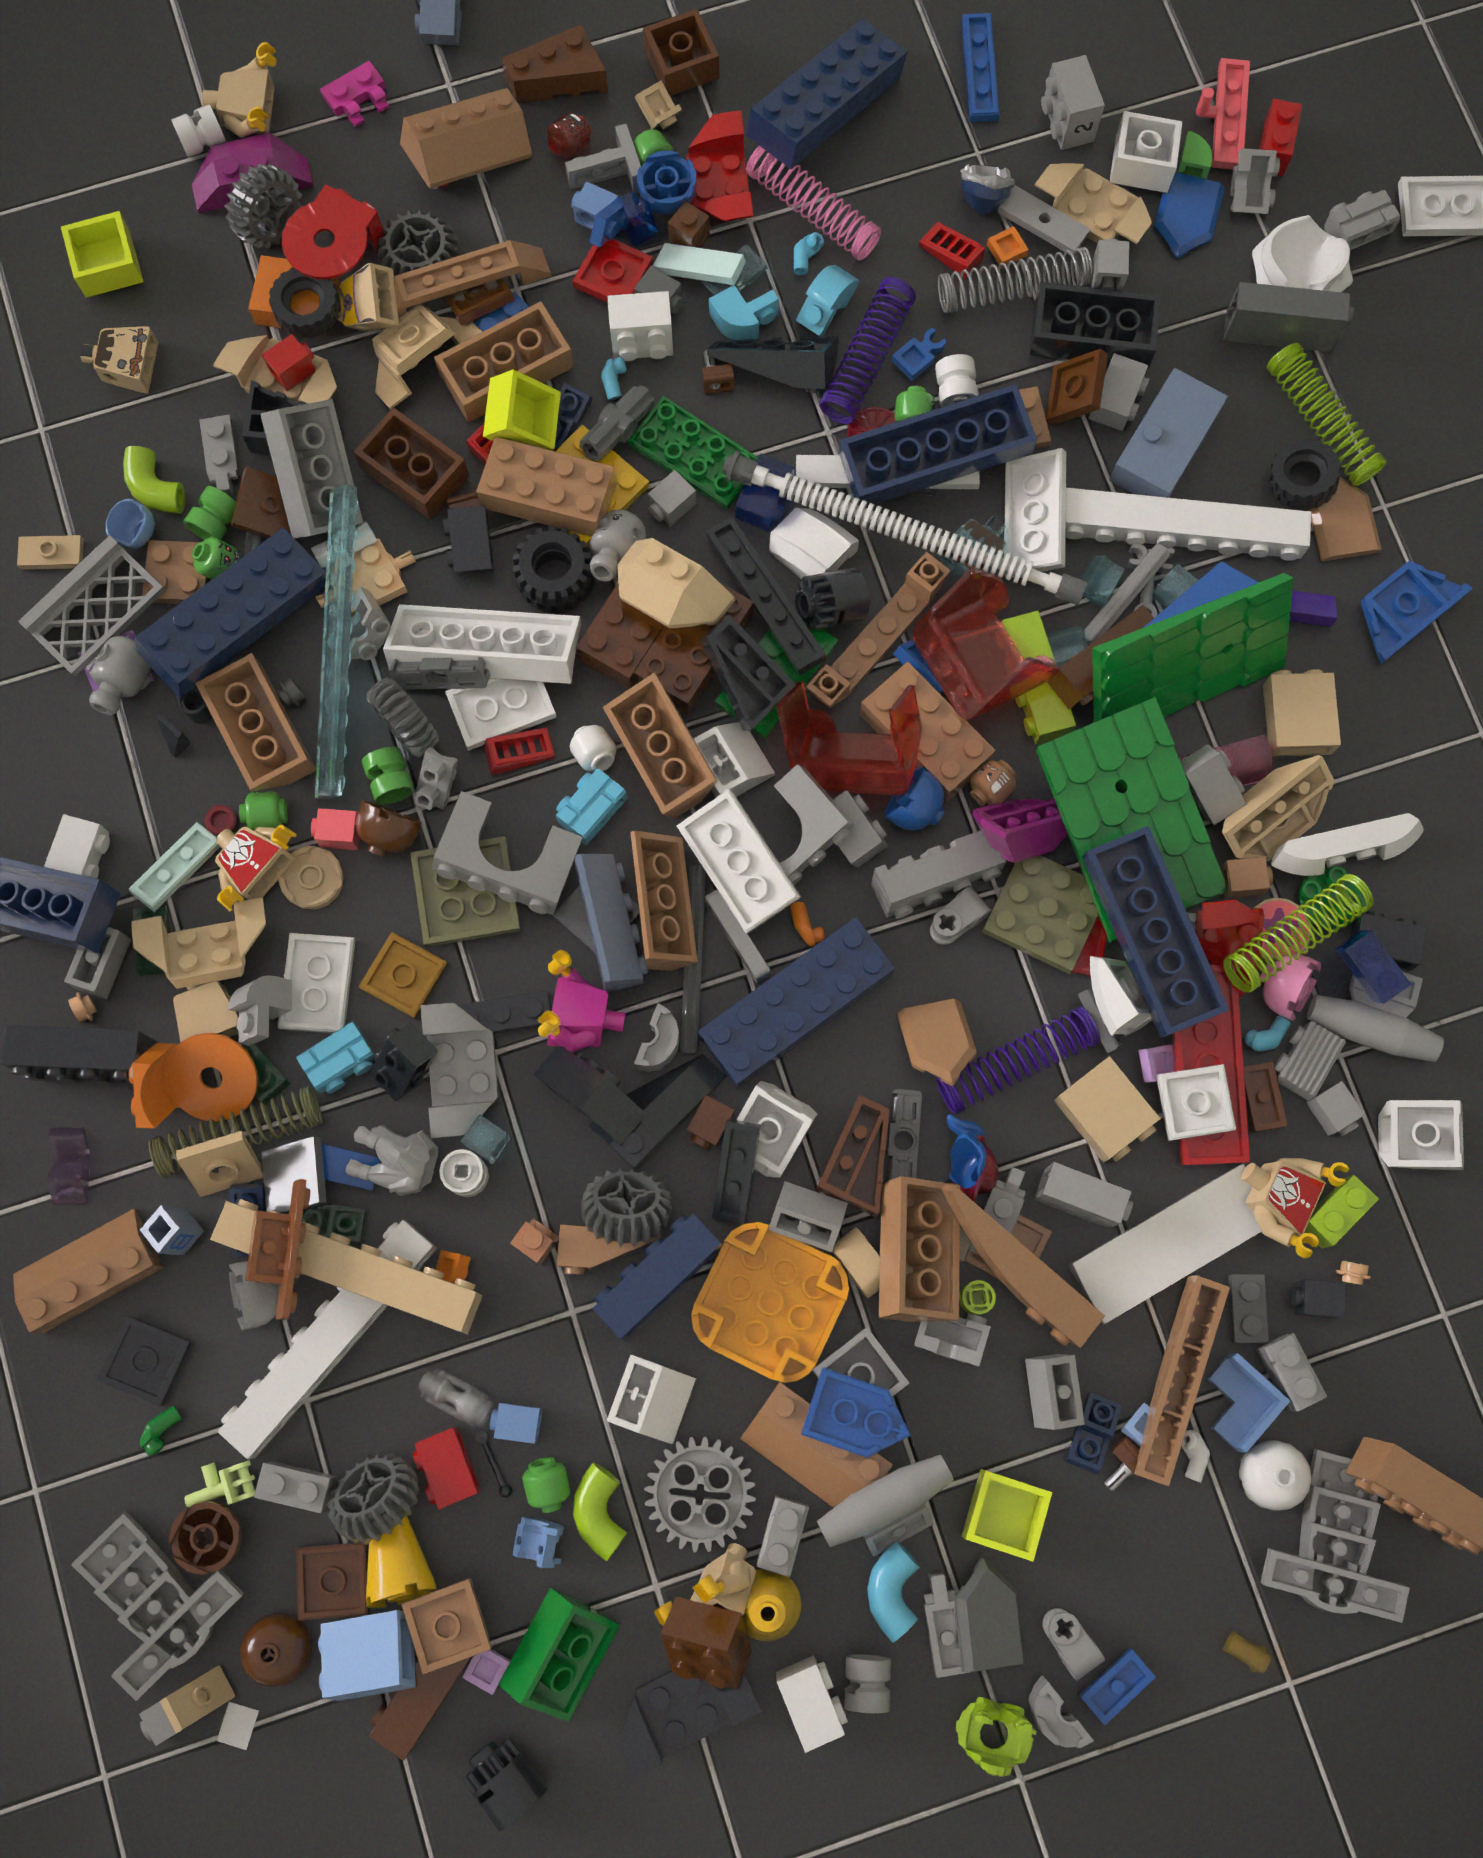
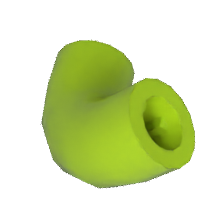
[123,446,185,514]
[573,1462,627,1561]

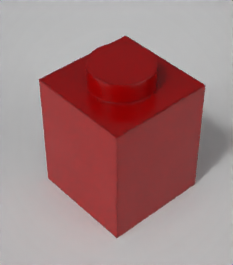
[262,334,316,392]

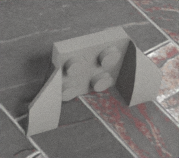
[420,1003,499,1138]

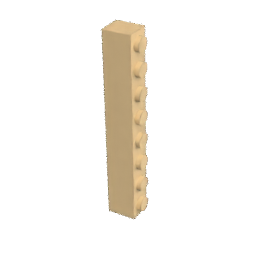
[210,1199,483,1335]

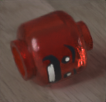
[547,113,591,159]

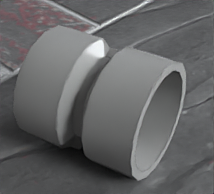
[844,1654,891,1713]

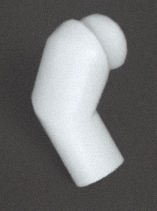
[1181,1430,1210,1483]

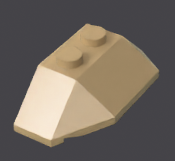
[617,538,735,628]
[1222,755,1335,861]

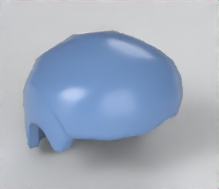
[106,499,155,549]

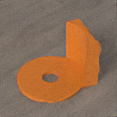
[129,1033,258,1128]

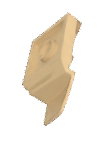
[1035,163,1152,244]
[372,304,482,410]
[213,335,337,403]
[131,897,266,989]

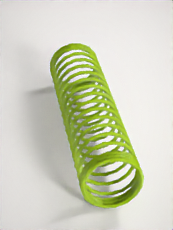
[1266,343,1387,486]
[1224,874,1373,993]

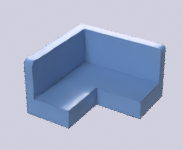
[1206,1353,1290,1453]

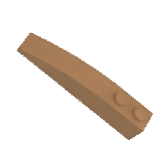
[941,1184,1105,1348]
[1135,1275,1230,1487]

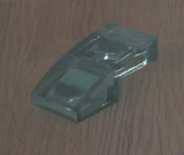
[701,244,768,295]

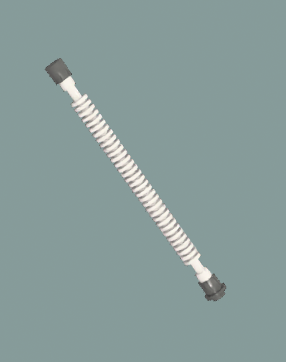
[722,451,1087,605]

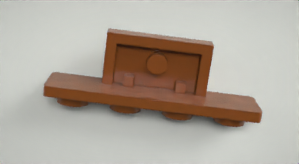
[245,1179,311,1320]

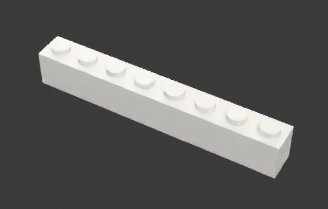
[1065,488,1311,561]
[218,1220,438,1459]

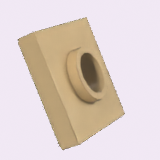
[176,1131,263,1197]

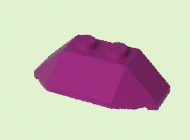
[192,133,314,213]
[972,798,1068,862]

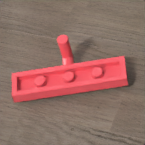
[1196,58,1250,170]

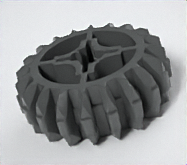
[225,163,303,249]
[377,207,458,276]
[366,677,439,758]
[581,1167,672,1248]
[327,1452,420,1545]

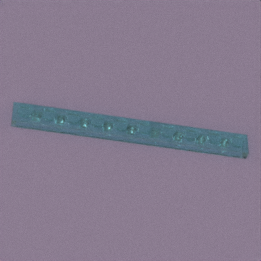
[315,484,359,800]

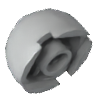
[229,1261,280,1331]

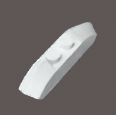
[1271,813,1424,876]

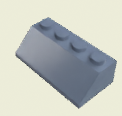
[574,854,648,992]

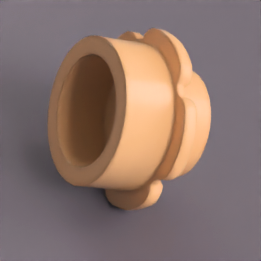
[68,992,97,1023]
[1336,1261,1371,1285]

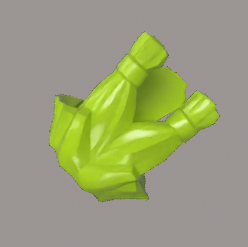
[956,1697,1036,1777]

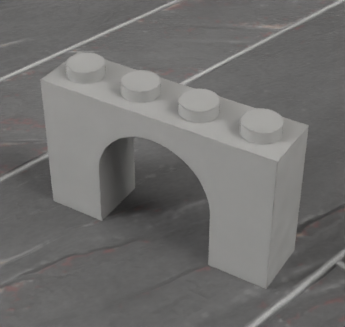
[774,764,854,885]
[432,791,582,915]

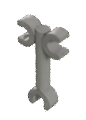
[1127,543,1174,618]

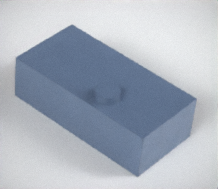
[1109,368,1228,498]

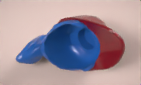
[947,1114,998,1202]

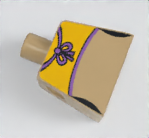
[338,263,399,331]

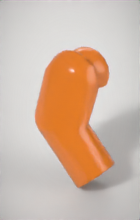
[790,902,826,947]

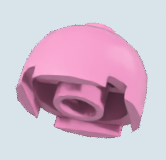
[1260,954,1321,1021]

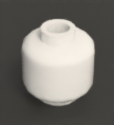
[570,725,617,772]

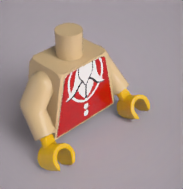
[215,825,297,912]
[1241,1158,1349,1258]

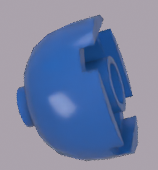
[637,151,696,215]
[884,766,945,831]

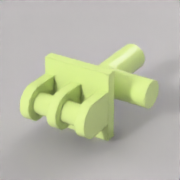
[185,1460,256,1507]

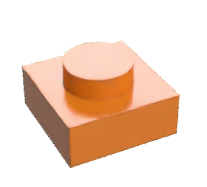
[987,226,1029,268]
[435,1250,471,1284]

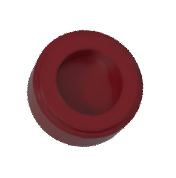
[204,805,239,837]

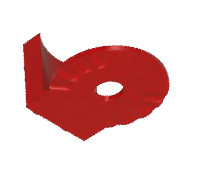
[282,184,383,279]

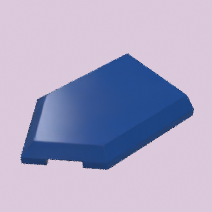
[1154,172,1225,259]
[801,1367,911,1458]

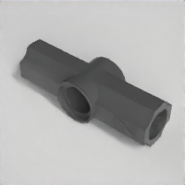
[579,385,655,462]

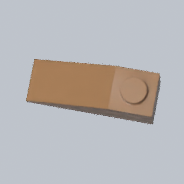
[557,1225,662,1275]

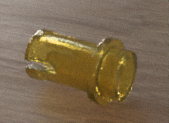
[1223,1631,1272,1674]

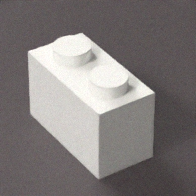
[44,814,110,879]

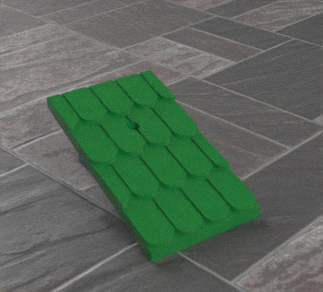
[1092,561,1294,722]
[1036,697,1227,943]

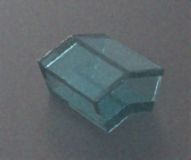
[1080,555,1125,607]
[1046,625,1087,669]

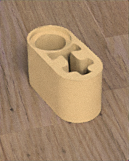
[832,1227,880,1299]

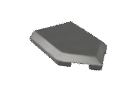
[954,1558,1026,1672]

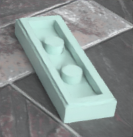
[653,243,746,285]
[129,822,220,912]

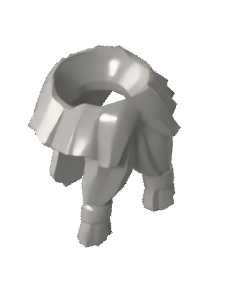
[345,1125,439,1196]

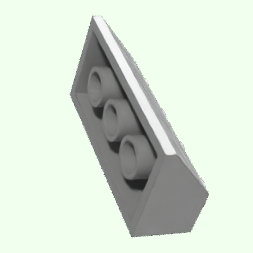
[260,399,363,538]

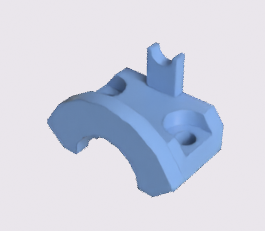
[512,1516,564,1568]

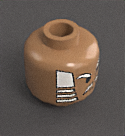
[970,760,1017,806]

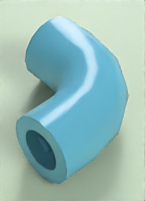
[867,1540,920,1643]

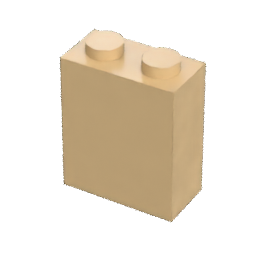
[1263,669,1341,756]
[1053,1056,1160,1163]

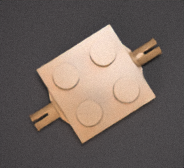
[315,538,416,617]

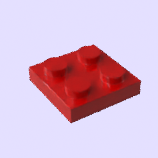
[572,239,653,303]

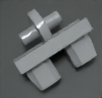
[414,747,458,810]

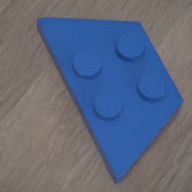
[1360,561,1473,664]

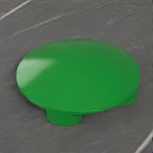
[1299,866,1365,930]

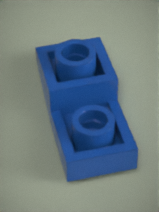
[321,1143,380,1190]

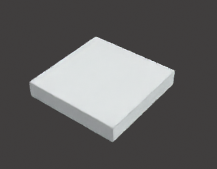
[1156,1064,1236,1141]

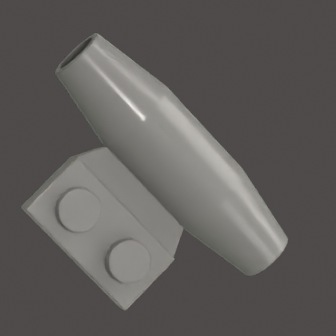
[1307,958,1444,1062]
[817,1455,954,1557]

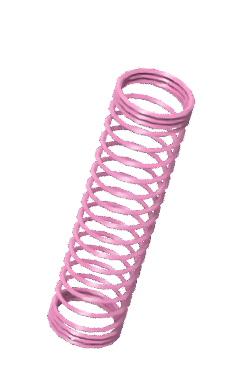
[746,146,881,261]

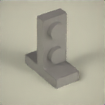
[565,124,641,194]

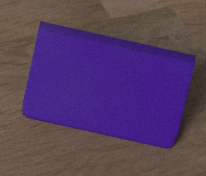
[1289,590,1337,627]

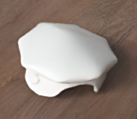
[1252,215,1353,292]

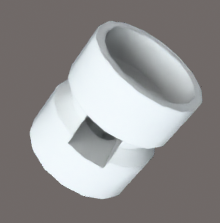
[171,104,226,158]
[935,354,979,408]
[439,1149,489,1197]

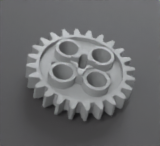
[644,1436,756,1552]

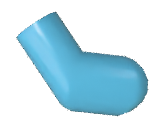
[794,232,824,275]
[601,357,627,401]

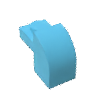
[796,265,860,336]
[709,285,779,340]

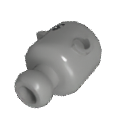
[589,509,646,581]
[89,636,151,715]

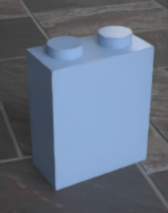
[318,1610,416,1701]

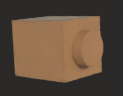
[1220,857,1273,899]

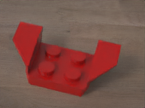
[686,110,753,222]
[1195,899,1265,998]

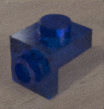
[621,191,658,247]

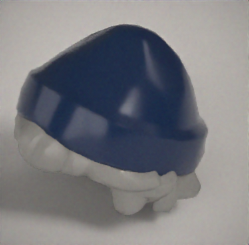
[960,164,1015,215]

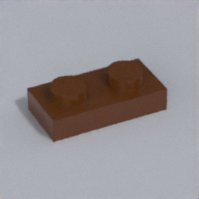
[1243,1062,1288,1133]

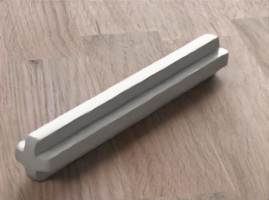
[1081,544,1170,645]

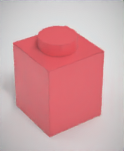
[311,808,360,850]

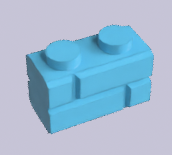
[556,768,628,846]
[296,1021,376,1094]

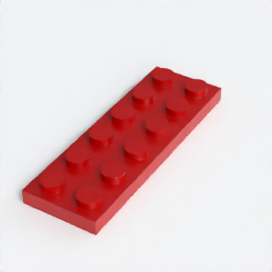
[1172,964,1250,1165]

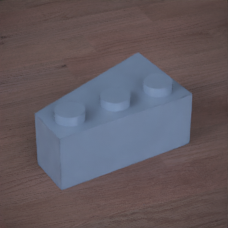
[415,0,462,46]

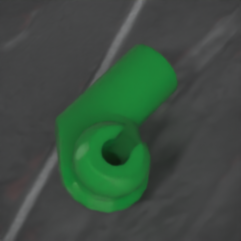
[139,1406,182,1456]

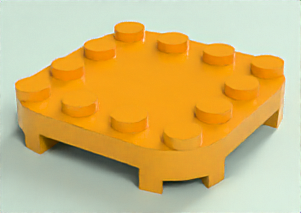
[691,1222,849,1383]

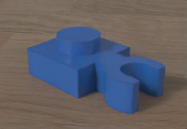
[891,328,946,381]

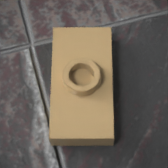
[17,535,84,570]
[159,1665,236,1733]

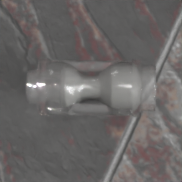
[418,1368,495,1427]

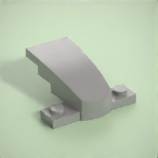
[1260,1449,1410,1623]
[71,1511,244,1701]

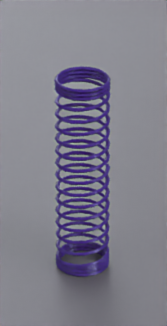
[819,277,916,424]
[936,1006,1100,1115]

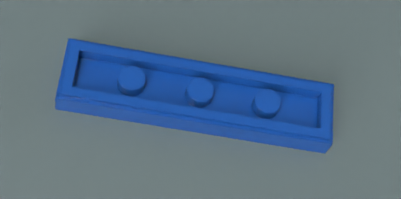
[962,13,1000,122]

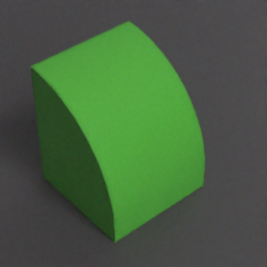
[1177,131,1212,179]

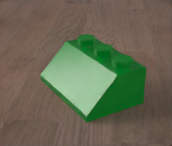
[498,1588,620,1722]

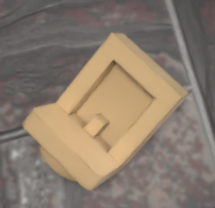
[634,81,682,130]

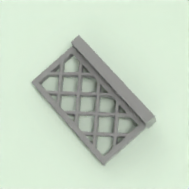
[18,535,166,676]

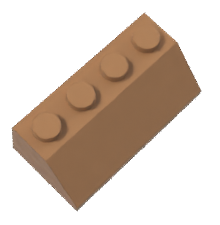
[400,88,532,189]
[195,653,317,791]
[603,672,717,818]
[630,831,698,971]
[879,1176,960,1322]
[13,1209,164,1334]
[740,1382,893,1508]

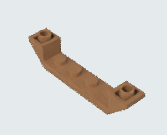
[381,240,551,330]
[806,552,951,708]

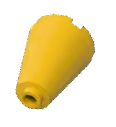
[366,1516,437,1608]
[743,1569,801,1641]

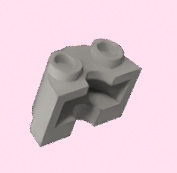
[1230,148,1280,214]
[334,586,391,660]
[634,1003,680,1072]
[914,1313,991,1367]
[1028,1675,1094,1748]

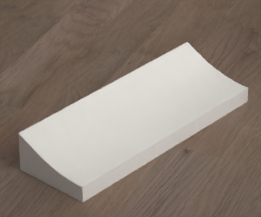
[383,604,582,684]
[1067,1164,1261,1324]

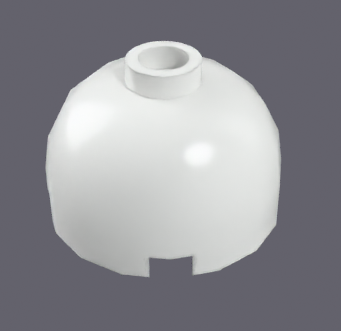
[1239,1440,1312,1511]

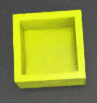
[61,211,144,298]
[483,369,561,451]
[961,1469,1052,1562]

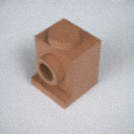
[510,1218,559,1265]

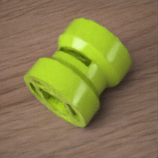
[959,1280,996,1315]

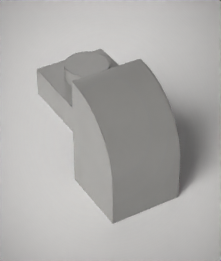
[228,975,292,1046]

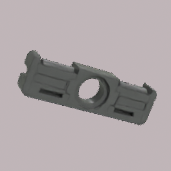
[389,657,490,690]
[887,1089,922,1181]

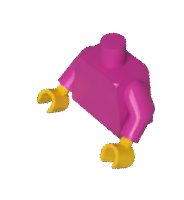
[538,950,625,1052]

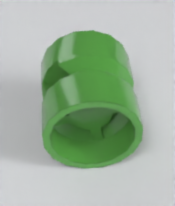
[183,486,236,540]
[361,747,415,805]

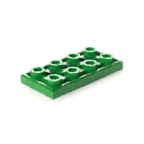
[628,396,762,510]

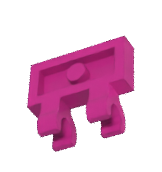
[320,61,389,127]

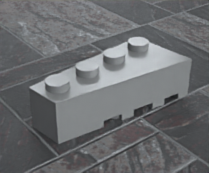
[871,831,1007,918]

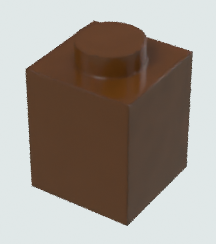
[668,201,710,248]
[687,1095,735,1150]

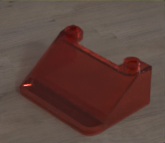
[913,568,1060,720]

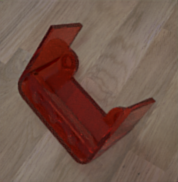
[776,681,922,795]

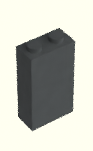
[1223,282,1354,352]

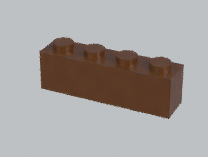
[1046,605,1154,709]
[369,1630,489,1761]

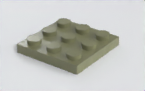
[410,836,521,947]
[982,855,1098,974]

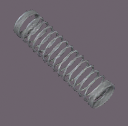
[938,247,1093,314]

